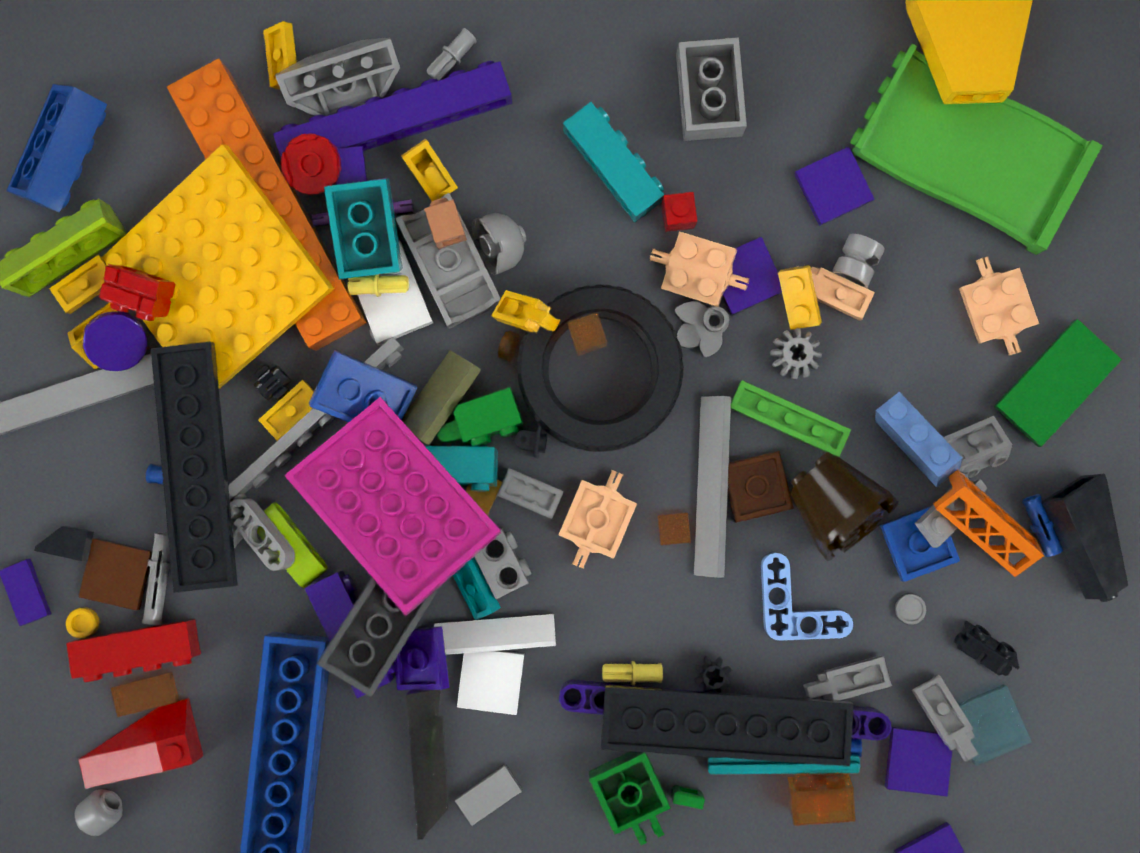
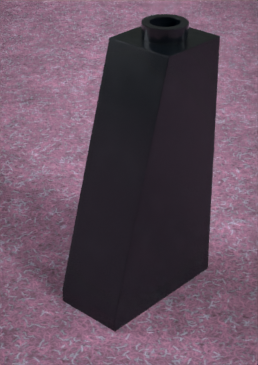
[1042,473,1128,602]

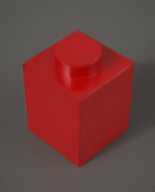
[661,192,697,232]

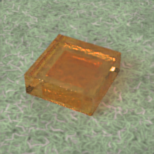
[657,512,691,545]

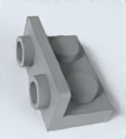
[943,416,1012,479]

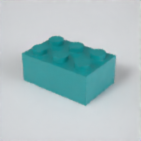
[324,178,403,279]

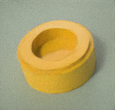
[66,607,99,638]

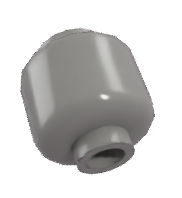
[75,789,123,836]

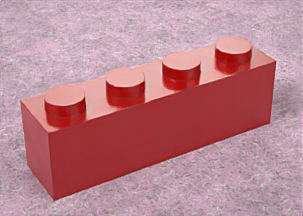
[66,619,201,682]

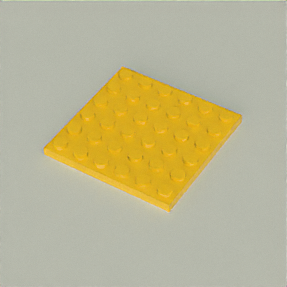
[101,144,334,389]

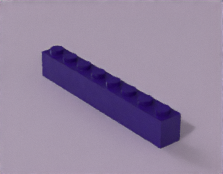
[273,61,513,158]

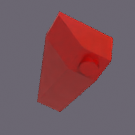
[78,698,203,789]

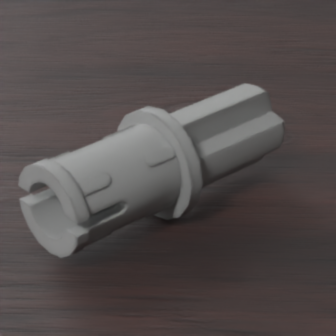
[426,28,477,81]

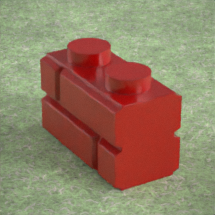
[99,264,176,321]

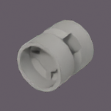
[832,234,885,288]

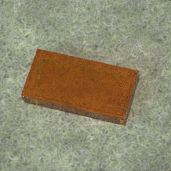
[111,672,179,717]

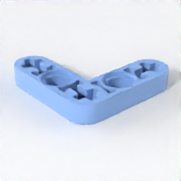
[761,552,853,641]

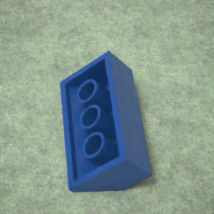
[6,84,107,212]

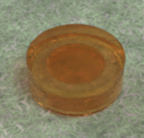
[498,330,520,362]

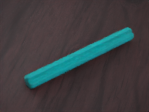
[708,754,860,774]

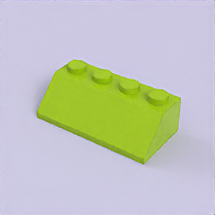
[0,198,127,297]

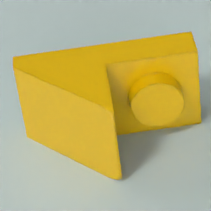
[401,139,458,202]

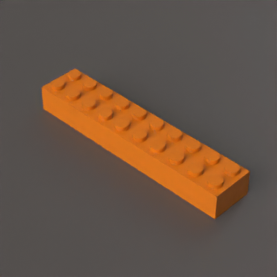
[166,58,367,351]

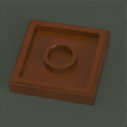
[727,451,794,523]
[78,538,152,611]

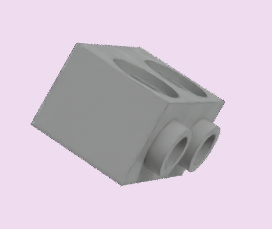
[474,528,532,599]

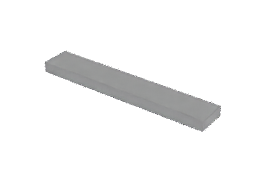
[0,354,154,435]
[694,396,731,578]

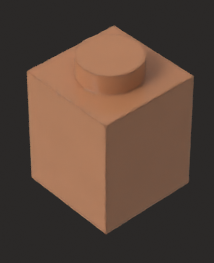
[424,198,467,249]

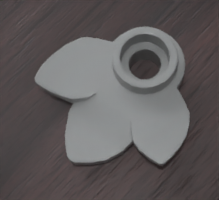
[675,301,729,358]

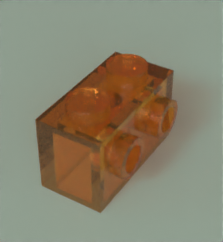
[787,773,856,826]

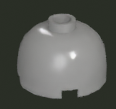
[471,213,526,275]

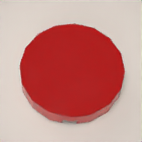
[281,134,341,194]

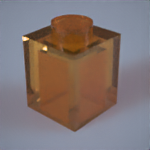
[567,313,607,356]

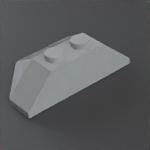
[275,37,400,116]

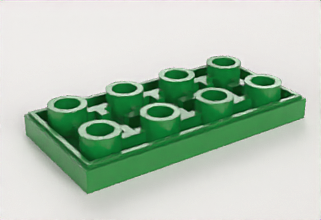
[993,319,1122,447]

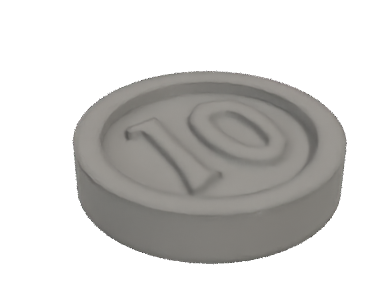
[895,594,926,624]

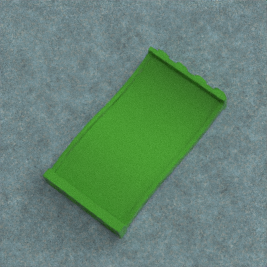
[850,43,1103,255]

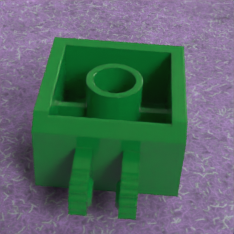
[437,388,524,447]
[589,752,671,846]

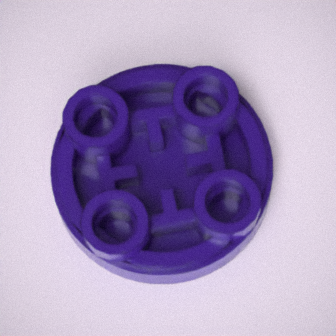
[83,311,147,371]

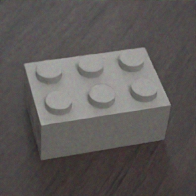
[676,37,747,141]

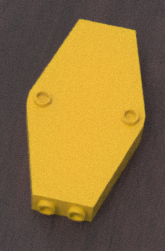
[906,0,1033,104]

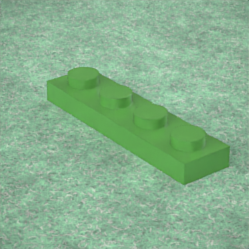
[731,380,851,457]

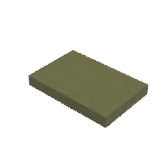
[402,350,481,445]

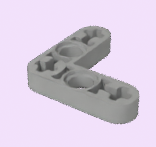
[230,498,295,571]

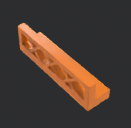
[934,469,1044,577]

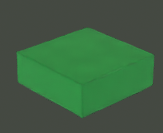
[671,785,705,810]

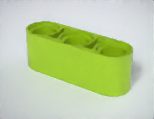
[257,502,328,588]

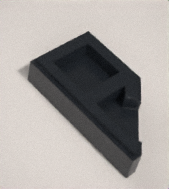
[34,526,94,561]

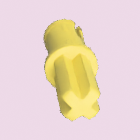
[348,274,409,297]
[602,661,663,685]

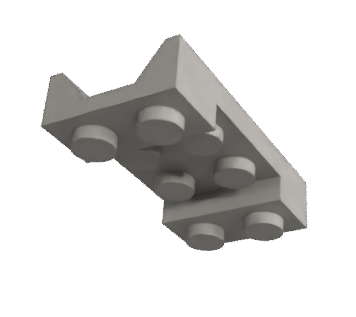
[395,193,501,329]

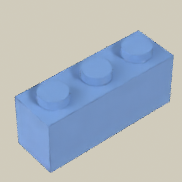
[875,392,963,487]

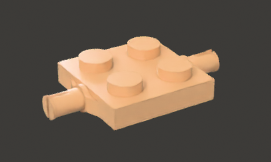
[650,231,749,307]
[959,256,1039,356]
[559,470,637,569]

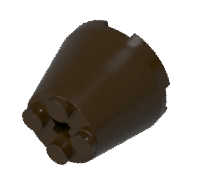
[791,452,899,561]

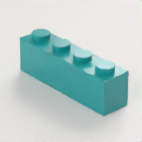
[563,101,665,223]
[425,446,498,492]

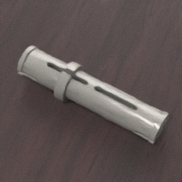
[142,533,171,625]

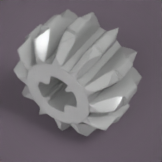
[770,328,822,380]

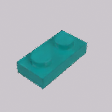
[453,557,501,620]

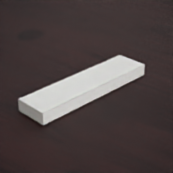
[434,614,556,655]

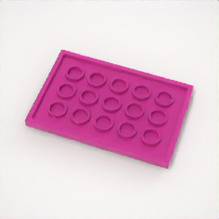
[284,397,501,616]

